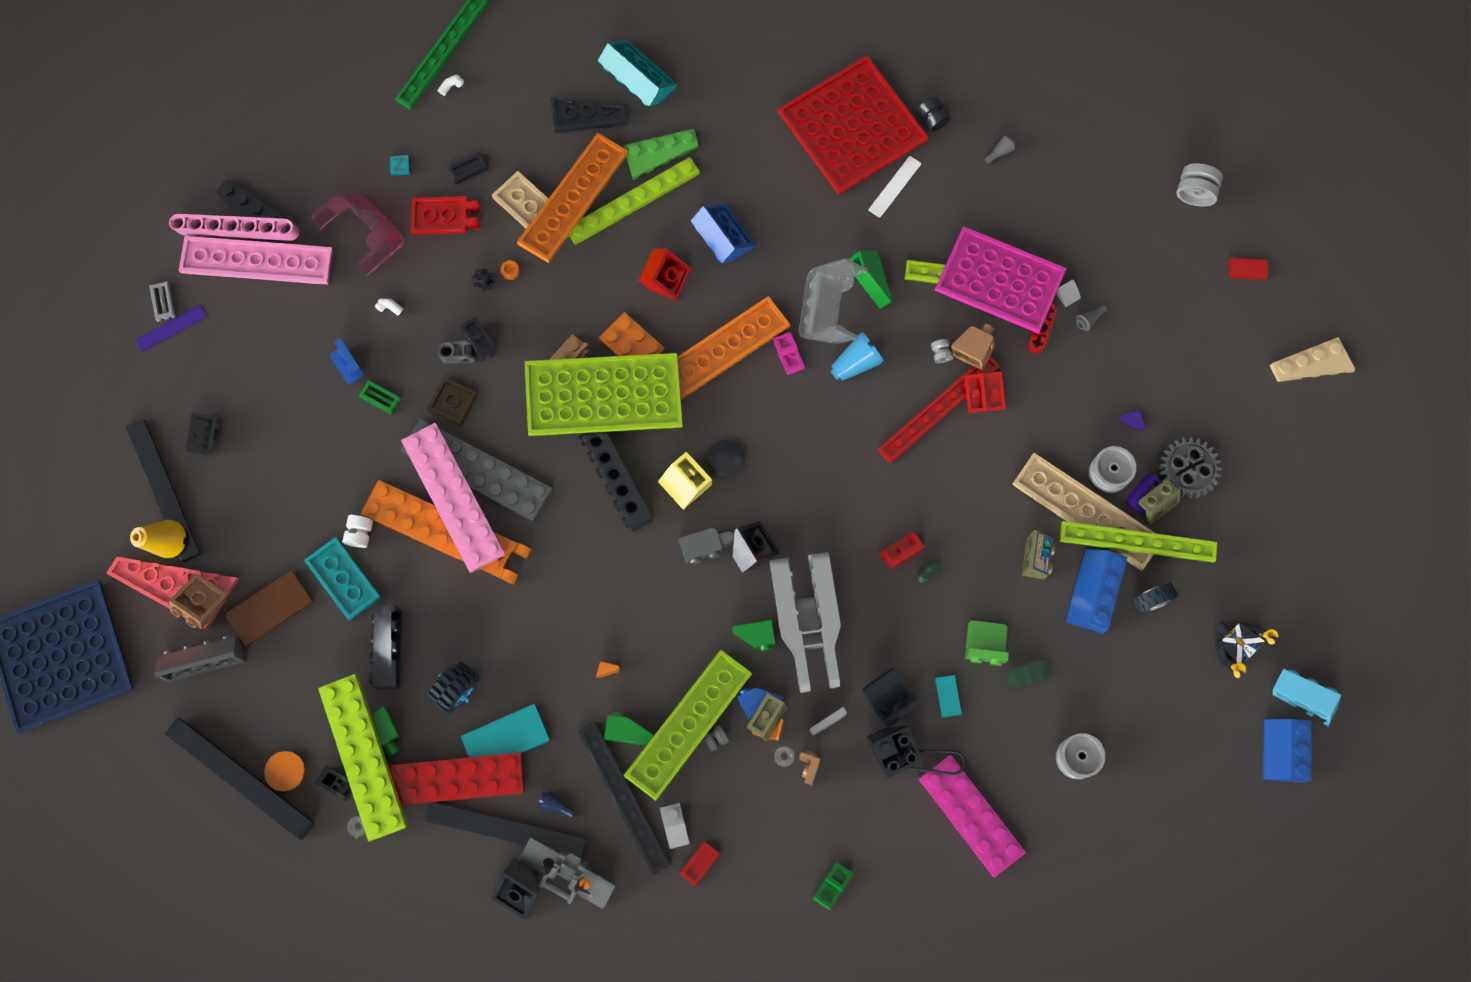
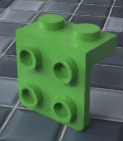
[965,620,1009,666]

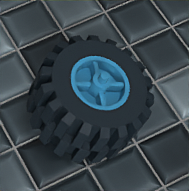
[427,661,480,715]

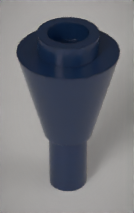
[538,791,575,818]

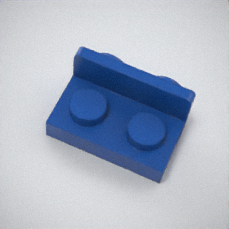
[329,338,365,385]

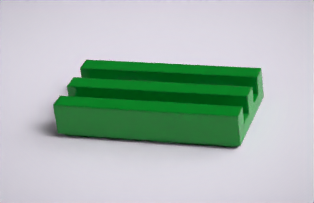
[358,380,402,415]

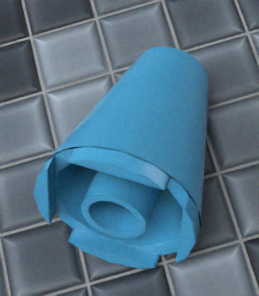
[830,332,884,381]

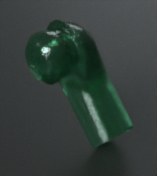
[917,561,941,585]

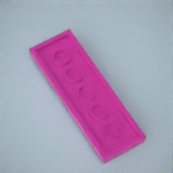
[919,755,1026,878]

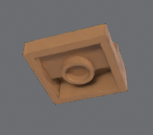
[169,573,228,629]

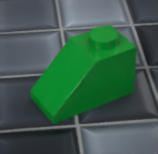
[732,620,775,651]

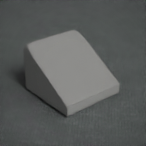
[1056,280,1081,308]

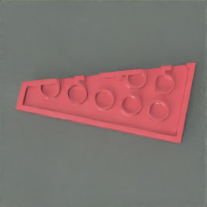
[106,557,239,630]

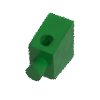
[371,706,401,758]

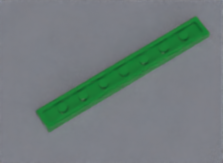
[395,0,491,110]

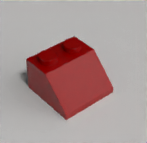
[638,249,692,300]

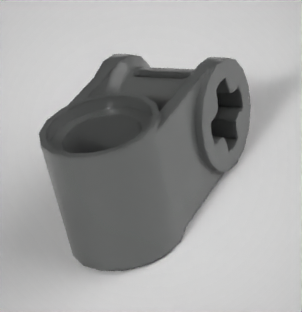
[438,340,475,364]

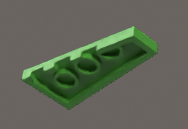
[624,129,699,180]

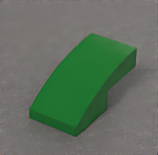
[813,862,854,910]

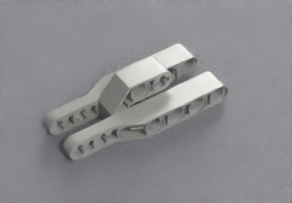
[770,552,841,693]

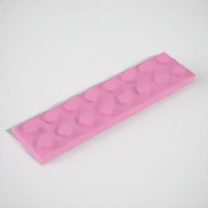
[179,236,333,285]
[401,423,505,573]

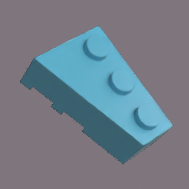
[1273,669,1341,726]

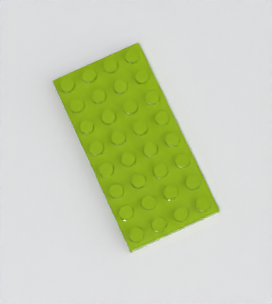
[525,353,682,436]

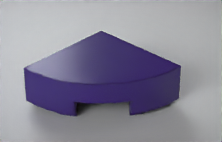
[1120,410,1146,430]

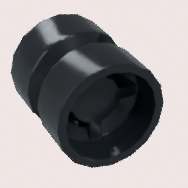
[918,97,951,132]

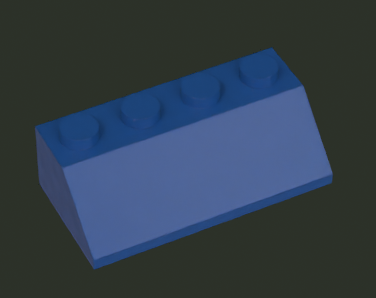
[1065,549,1128,634]

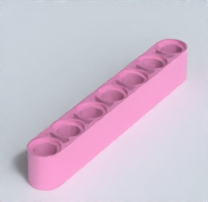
[169,214,299,240]

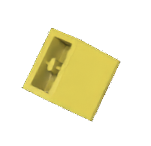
[658,452,712,510]

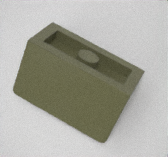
[747,693,787,741]

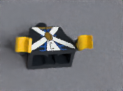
[1214,621,1279,678]

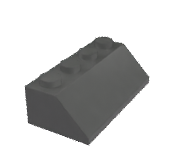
[154,635,246,682]

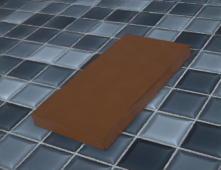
[224,570,313,647]

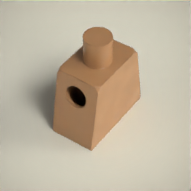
[951,324,995,371]

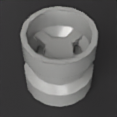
[931,339,953,363]

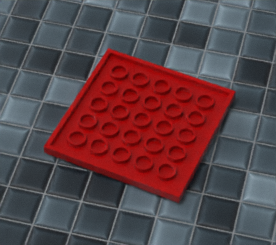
[778,56,929,196]

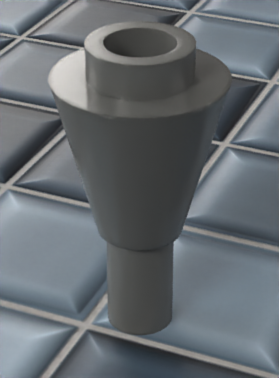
[984,136,1016,164]
[1076,305,1107,331]

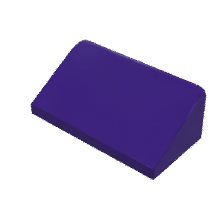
[1125,474,1162,516]

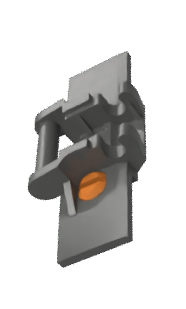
[519,836,616,909]

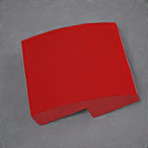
[964,372,1006,413]

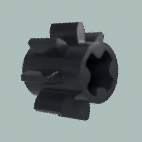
[471,268,495,292]

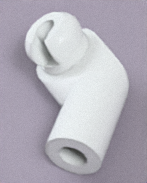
[438,75,464,96]
[375,298,404,315]

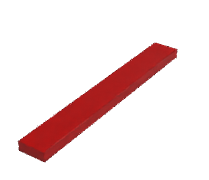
[878,356,1001,464]

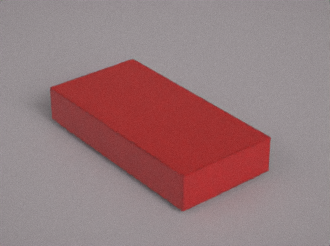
[1229,258,1268,279]
[679,841,720,886]

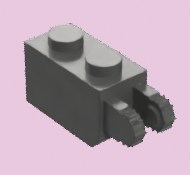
[679,528,734,565]

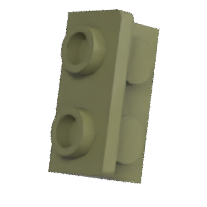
[1139,480,1180,525]

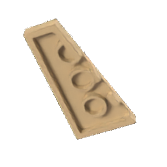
[1270,337,1355,382]

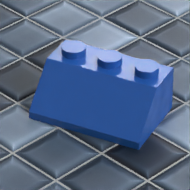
[691,203,756,263]
[1263,719,1311,783]

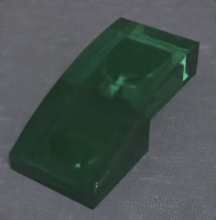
[1006,659,1052,690]

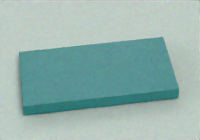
[304,537,382,621]
[461,704,550,757]

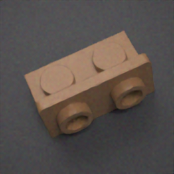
[549,334,590,360]
[800,751,820,785]

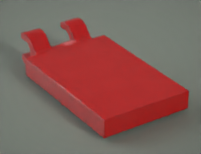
[411,196,481,235]

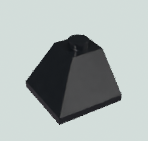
[733,521,780,573]
[491,858,540,920]

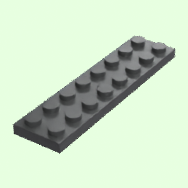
[400,419,553,522]

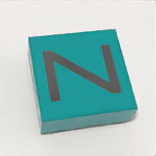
[390,155,410,176]

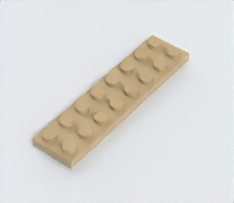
[1012,453,1156,571]

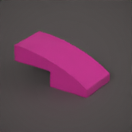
[773,332,805,375]

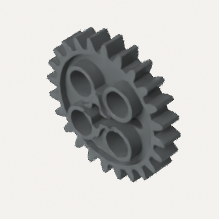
[1158,437,1222,499]

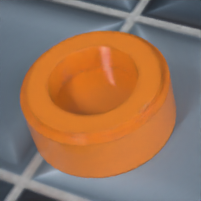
[500,260,520,280]

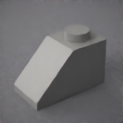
[660,803,690,849]

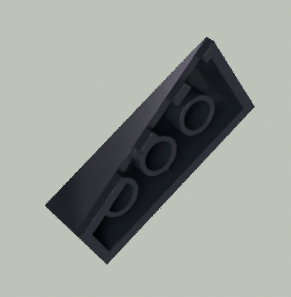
[369,604,402,689]

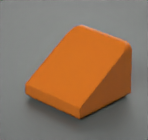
[596,661,620,678]

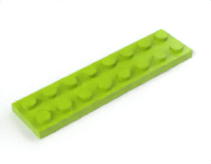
[624,650,752,800]
[318,674,408,842]

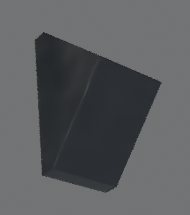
[314,765,352,801]

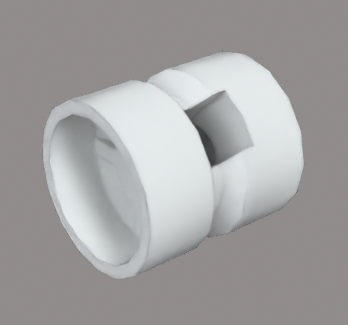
[342,515,373,548]

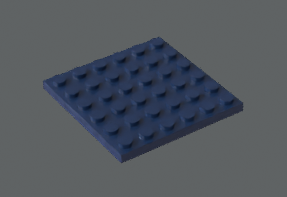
[0,580,134,734]

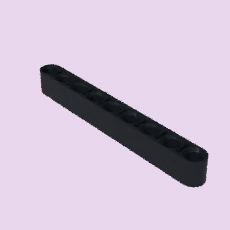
[165,717,316,840]

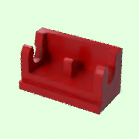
[879,532,925,570]

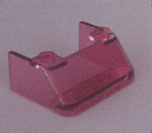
[311,192,404,276]

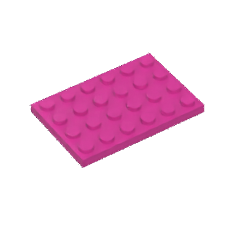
[935,226,1067,334]

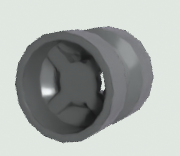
[704,725,729,752]

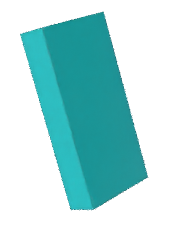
[935,675,962,718]

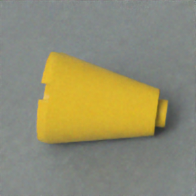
[130,520,186,558]

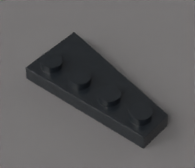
[215,179,286,242]

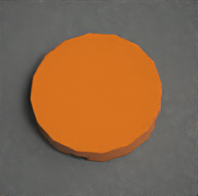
[264,751,306,792]

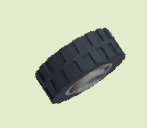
[1132,582,1179,614]

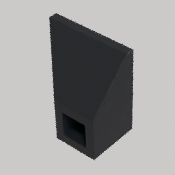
[867,725,923,779]

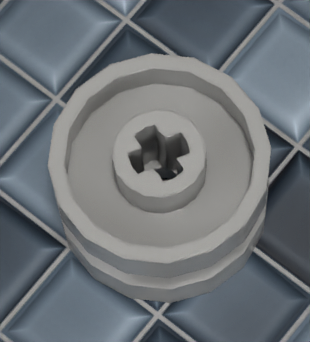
[1176,163,1223,207]
[1089,446,1136,493]
[1056,733,1105,780]

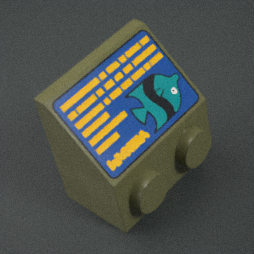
[1021,530,1055,580]

